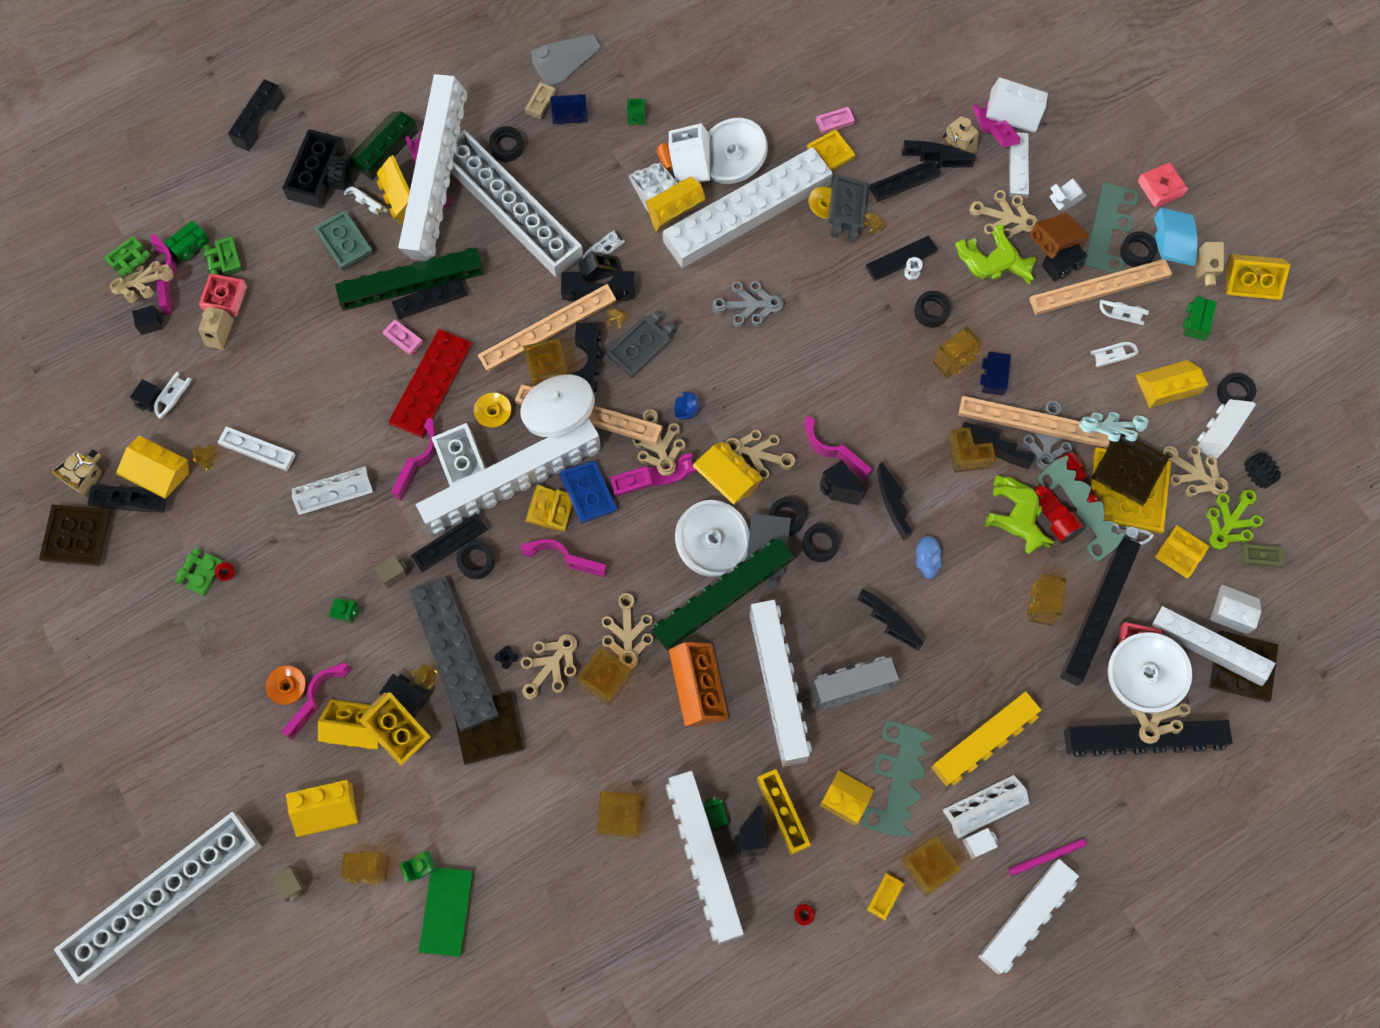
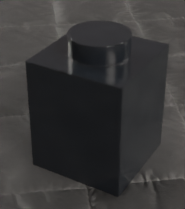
[132,305,164,335]
[130,379,162,412]

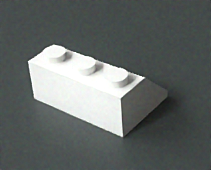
[986,77,1048,133]
[1197,399,1256,459]
[431,423,486,487]

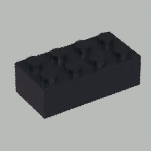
[282,129,346,208]

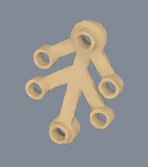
[969,190,1038,240]
[110,261,174,303]
[632,409,686,476]
[724,430,795,481]
[1161,446,1228,497]
[602,593,654,670]
[521,635,577,700]
[1131,703,1191,744]

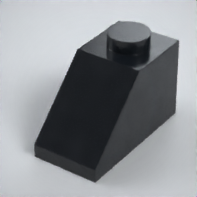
[578,251,622,281]

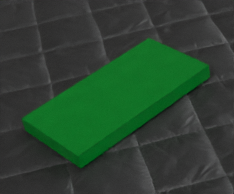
[418,867,473,957]

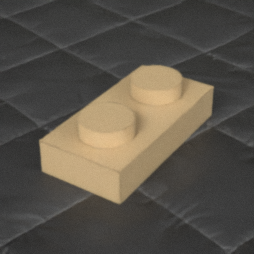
[525,82,556,119]

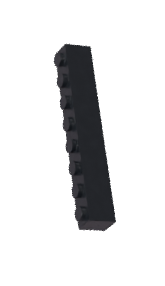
[1059,537,1141,686]
[1064,720,1233,757]

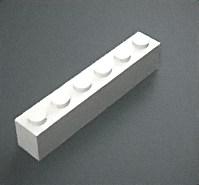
[1151,606,1275,686]
[978,859,1079,974]

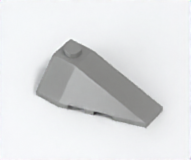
[531,34,601,87]

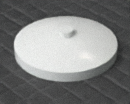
[708,118,768,184]
[520,375,595,437]
[675,500,750,577]
[1108,633,1192,714]

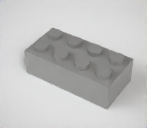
[811,656,899,711]

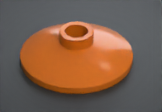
[265,665,306,705]

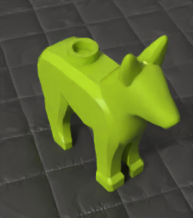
[955,224,1037,284]
[984,475,1054,554]

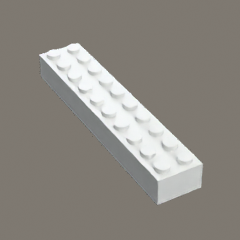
[398,74,467,261]
[450,129,583,277]
[663,147,833,269]
[415,417,601,536]
[54,812,262,984]

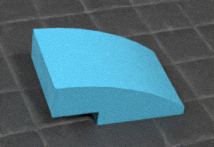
[1154,208,1197,266]

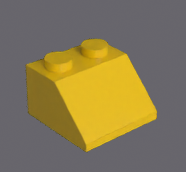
[819,770,874,826]

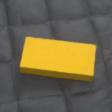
[866,873,905,921]

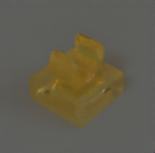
[864,211,886,235]
[606,308,629,329]
[193,445,216,471]
[410,664,437,690]

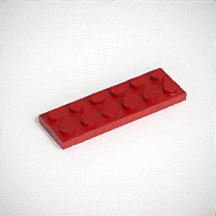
[388,329,472,439]

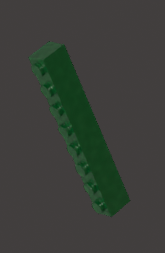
[335,248,484,311]
[652,537,794,652]

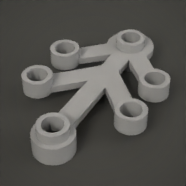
[712,281,783,327]
[1022,401,1072,470]

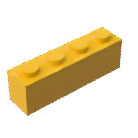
[756,769,811,856]

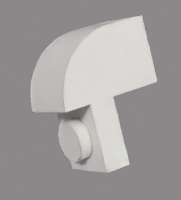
[1049,179,1087,211]

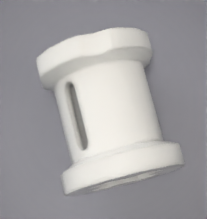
[904,257,923,280]

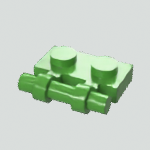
[104,236,151,278]
[203,236,242,275]
[174,548,223,597]

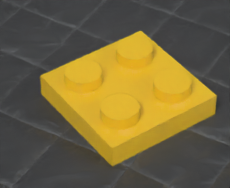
[806,129,855,172]

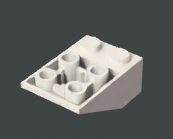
[669,123,710,183]
[628,163,677,213]

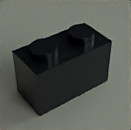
[1041,244,1087,282]
[379,674,429,718]

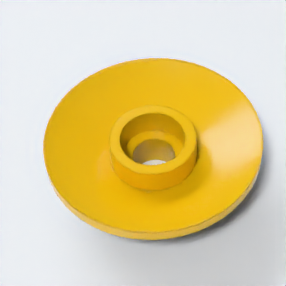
[808,186,831,219]
[474,393,511,428]

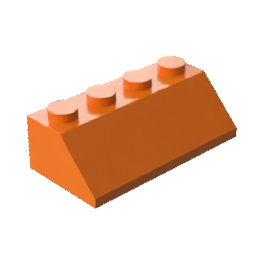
[669,642,729,727]

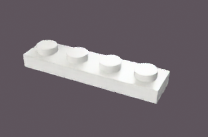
[1009,133,1029,198]
[217,427,296,471]

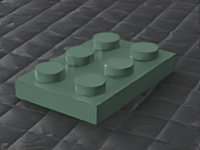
[314,210,373,271]

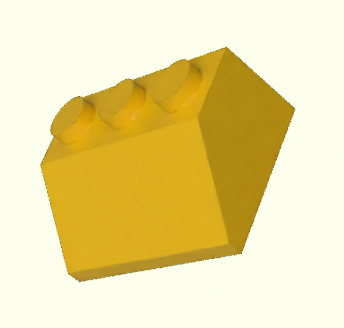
[376,155,410,225]
[645,176,705,232]
[1226,254,1290,300]
[1136,360,1208,408]
[116,435,189,498]
[693,441,763,504]
[359,692,430,766]
[318,699,380,750]
[286,780,358,838]

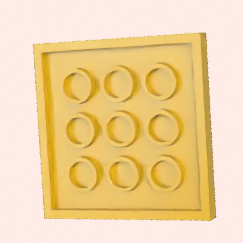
[1089,447,1171,534]

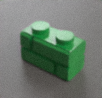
[164,220,210,263]
[1182,296,1217,341]

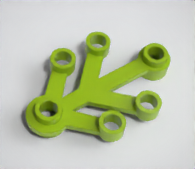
[1206,489,1263,550]

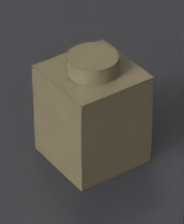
[374,555,408,588]
[271,867,306,902]

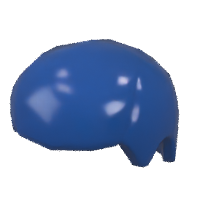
[674,391,699,420]

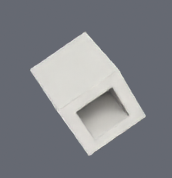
[962,828,998,859]

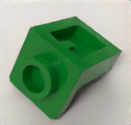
[627,98,645,125]
[329,598,359,623]
[703,797,729,830]
[399,850,437,883]

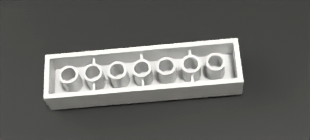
[749,600,812,767]
[666,771,744,945]

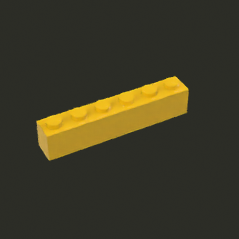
[931,691,1041,787]

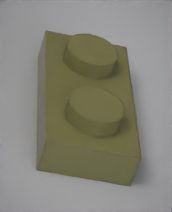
[1241,544,1283,568]

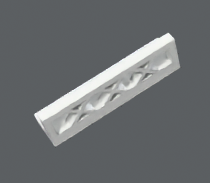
[292,466,373,515]
[943,775,1030,838]

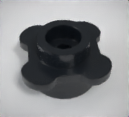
[495,646,518,669]

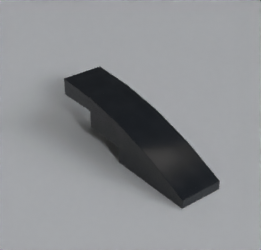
[902,140,976,168]
[960,422,1034,469]
[877,462,913,541]
[88,485,169,513]
[857,589,923,651]

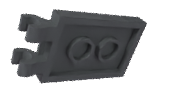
[828,174,868,242]
[606,310,677,378]
[746,513,791,589]

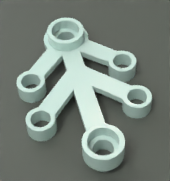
[1079,412,1149,442]

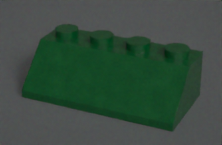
[347,111,418,180]

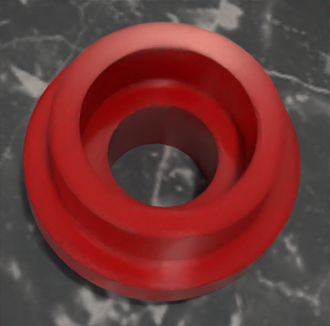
[215,562,235,581]
[794,904,815,926]

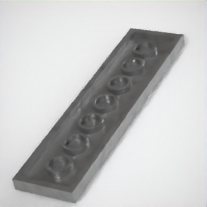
[409,576,499,732]

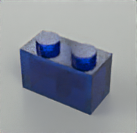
[550,94,588,125]
[979,351,1011,396]

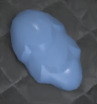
[916,536,942,580]

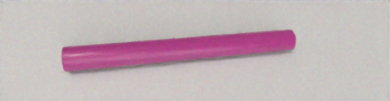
[1008,838,1086,876]

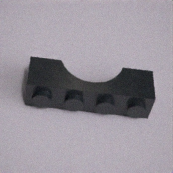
[228,79,284,151]
[561,271,635,301]
[572,322,602,393]

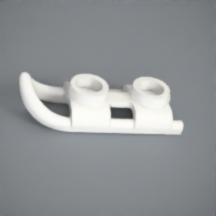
[344,187,389,215]
[582,230,625,258]
[1100,299,1149,325]
[1091,342,1139,367]
[154,372,192,419]
[1112,523,1154,545]

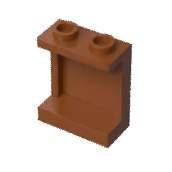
[1029,212,1089,259]

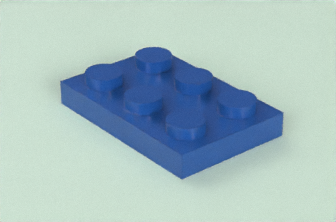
[559,460,617,524]

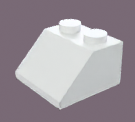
[1210,585,1261,635]

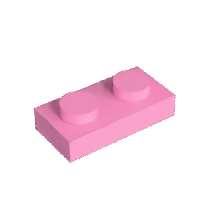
[816,106,855,134]
[382,319,423,356]

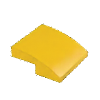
[525,485,572,531]
[1155,525,1210,579]

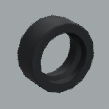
[489,126,524,162]
[1120,231,1157,267]
[914,291,951,328]
[1217,373,1257,405]
[769,498,805,536]
[802,524,840,562]
[456,540,495,579]

